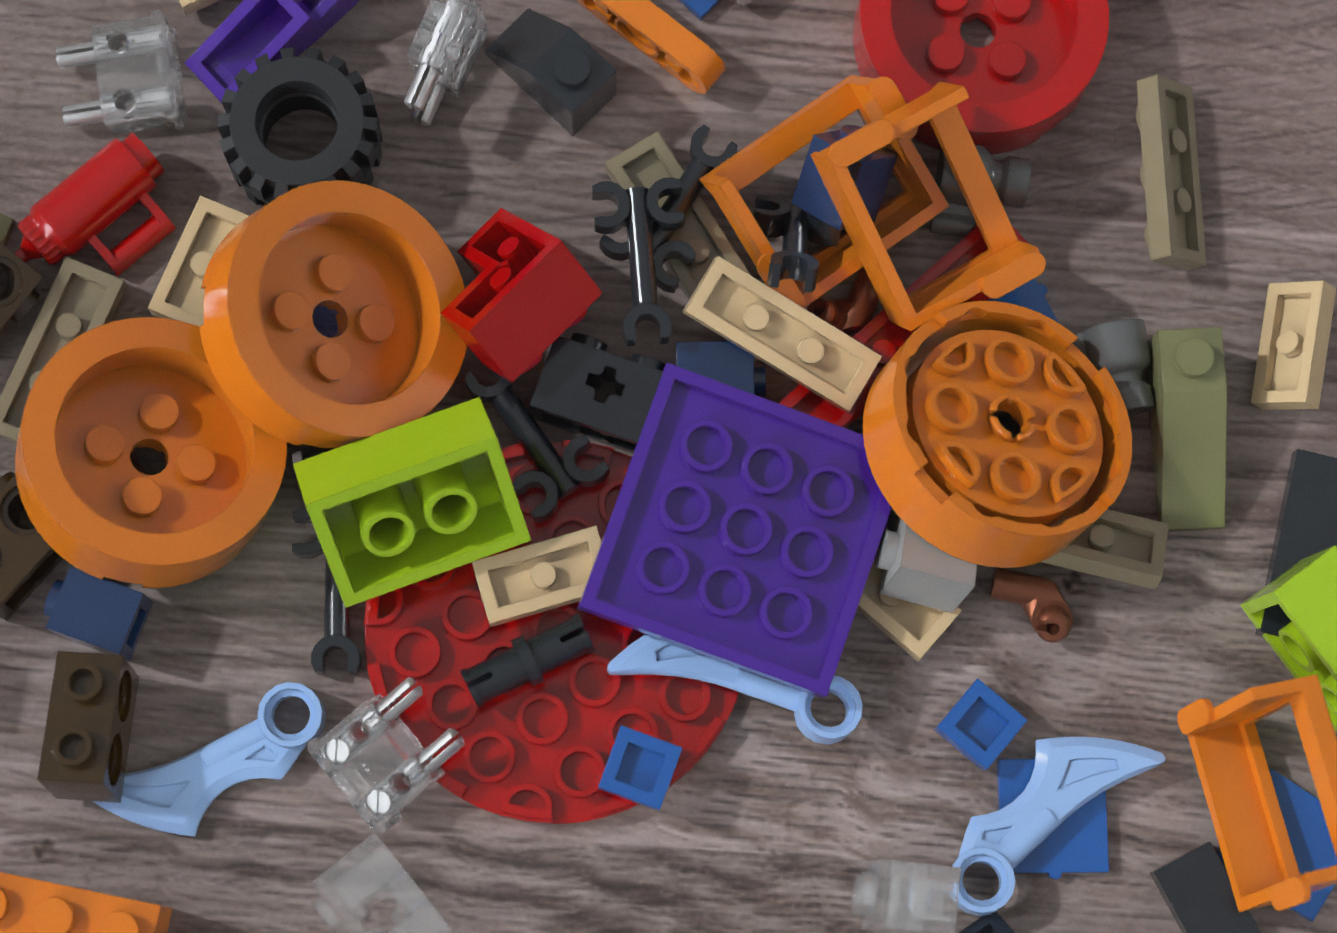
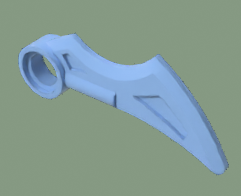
[607,634,863,745]
[93,682,326,837]
[947,737,1165,916]

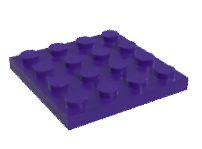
[577,362,891,698]

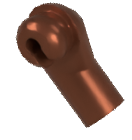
[806,266,879,335]
[989,567,1073,643]

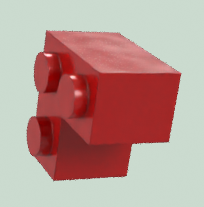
[440,208,603,383]

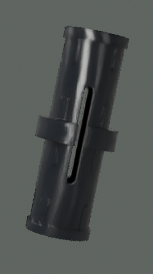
[460,614,595,708]

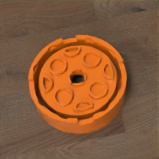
[199,180,467,449]
[863,301,1132,568]
[15,317,287,588]

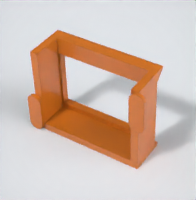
[699,75,949,308]
[810,82,1046,331]
[1177,674,1337,912]

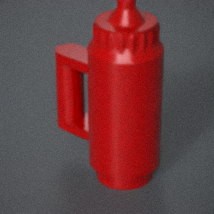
[14,133,176,276]

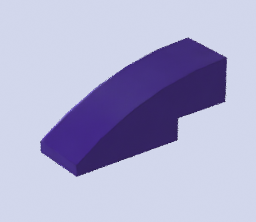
[185,0,360,103]

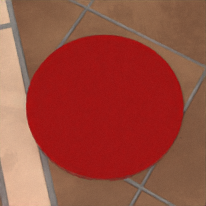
[364,440,739,824]

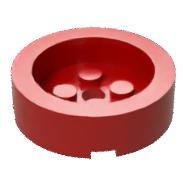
[853,0,1109,155]

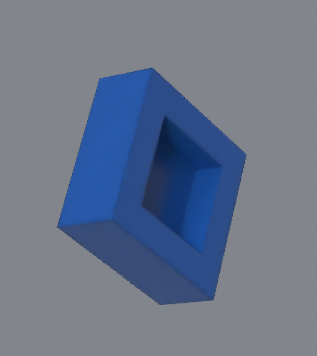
[934,678,1028,772]
[598,725,682,812]

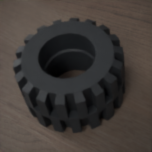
[217,47,383,206]

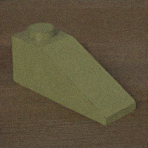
[1145,327,1227,532]

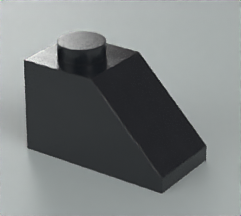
[485,8,616,136]

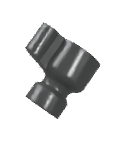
[929,144,1031,238]
[1073,319,1155,416]

